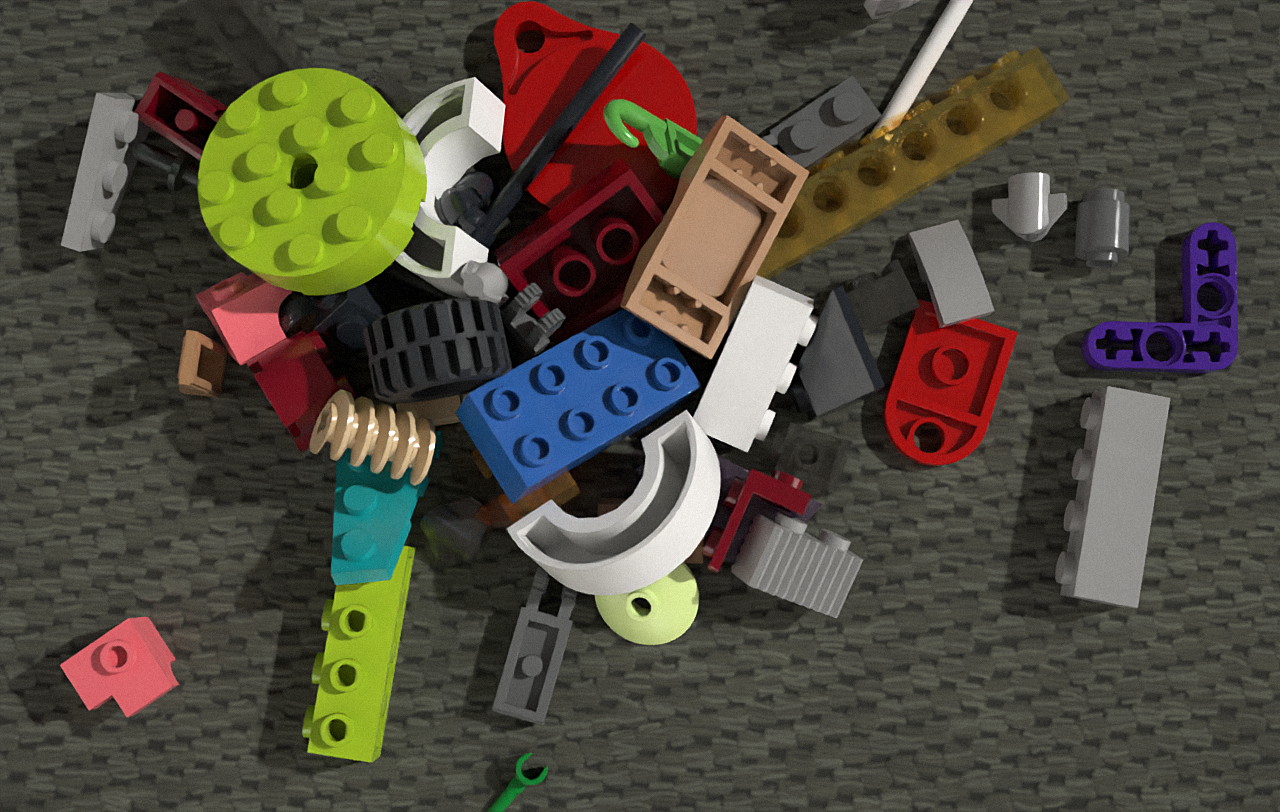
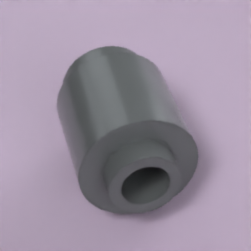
[1075,188,1130,269]

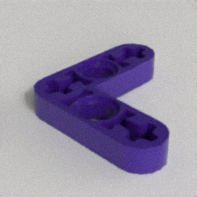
[1081,222,1238,373]

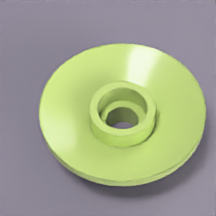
[595,562,699,645]

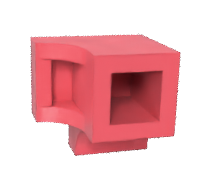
[195,272,293,366]
[60,617,179,717]

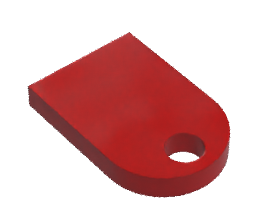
[882,299,1018,466]

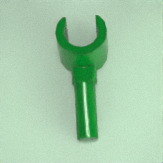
[487,753,548,812]

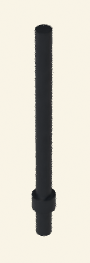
[469,23,647,249]

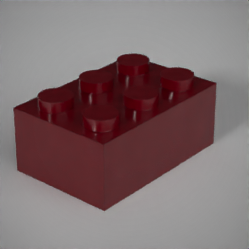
[495,157,664,344]

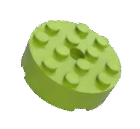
[198,68,427,296]

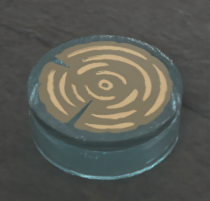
[278,295,315,338]

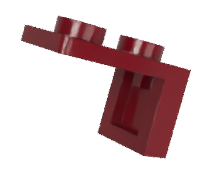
[701,469,812,573]

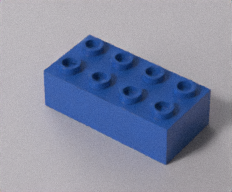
[455,309,702,504]

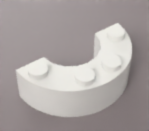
[395,77,506,298]
[507,410,721,595]

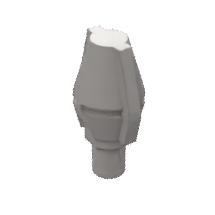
[460,260,512,308]

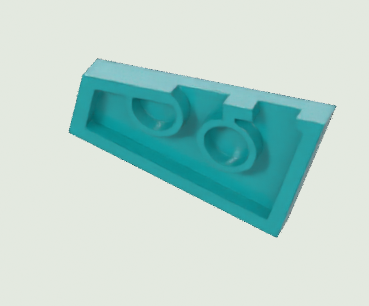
[331,431,444,585]

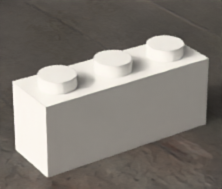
[693,275,819,452]

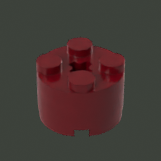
[246,330,357,453]

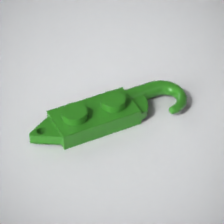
[604,99,703,179]

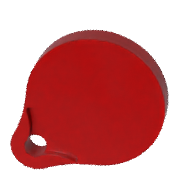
[494,1,697,212]

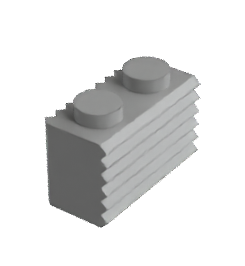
[732,511,863,618]

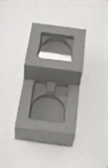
[908,220,994,328]

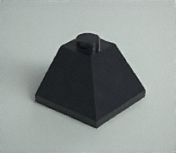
[788,286,885,422]

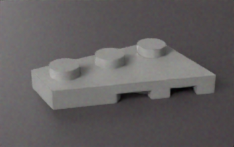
[61,92,150,252]

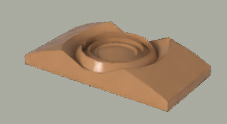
[620,115,810,359]

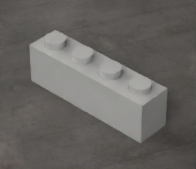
[1055,386,1170,608]

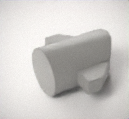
[992,172,1067,242]

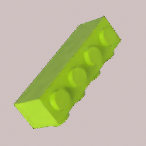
[302,546,416,763]

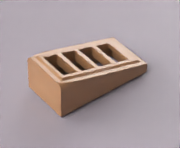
[177,330,227,398]

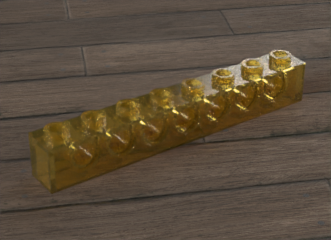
[747,47,1070,293]

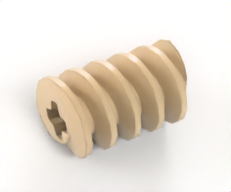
[310,389,436,486]

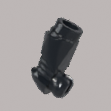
[440,172,500,235]

